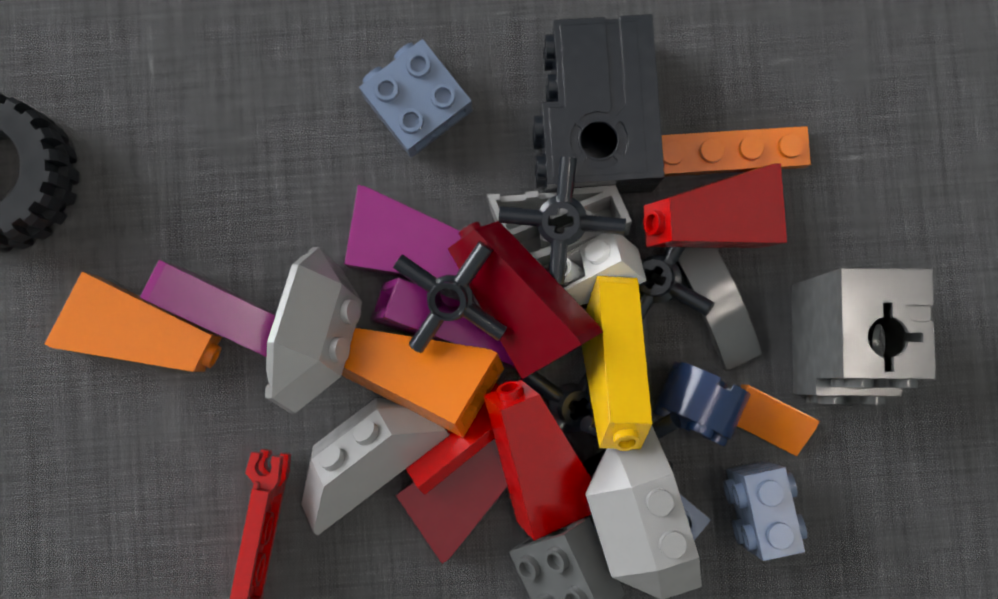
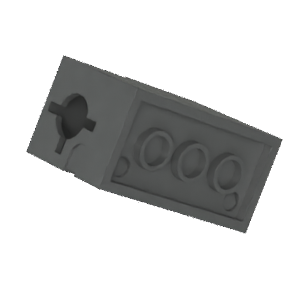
[791,268,936,404]

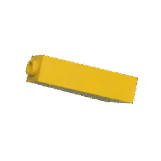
[582,276,652,451]

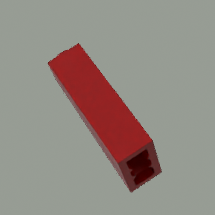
[643,163,787,248]
[484,380,592,541]

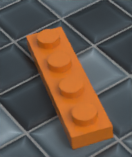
[661,126,811,177]

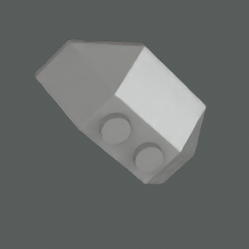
[265,247,362,413]
[301,398,449,535]
[585,426,702,599]

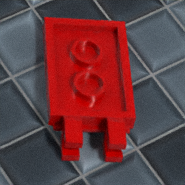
[230,448,292,599]

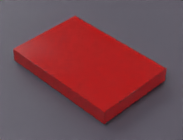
[406,383,498,495]

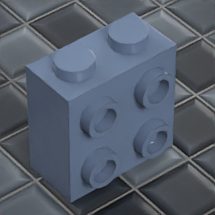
[359,39,473,158]
[723,461,807,561]

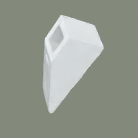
[543,233,647,305]

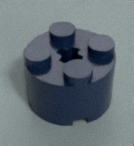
[653,361,751,447]

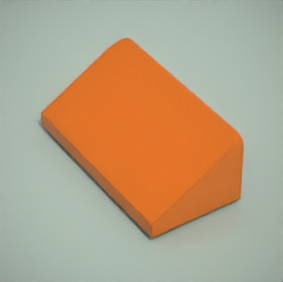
[737,384,820,456]

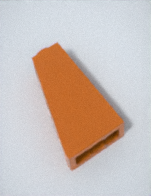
[45,272,222,372]
[342,328,504,438]

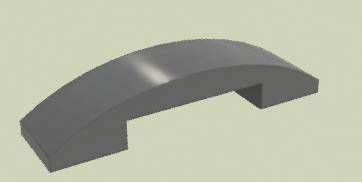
[666,247,762,371]

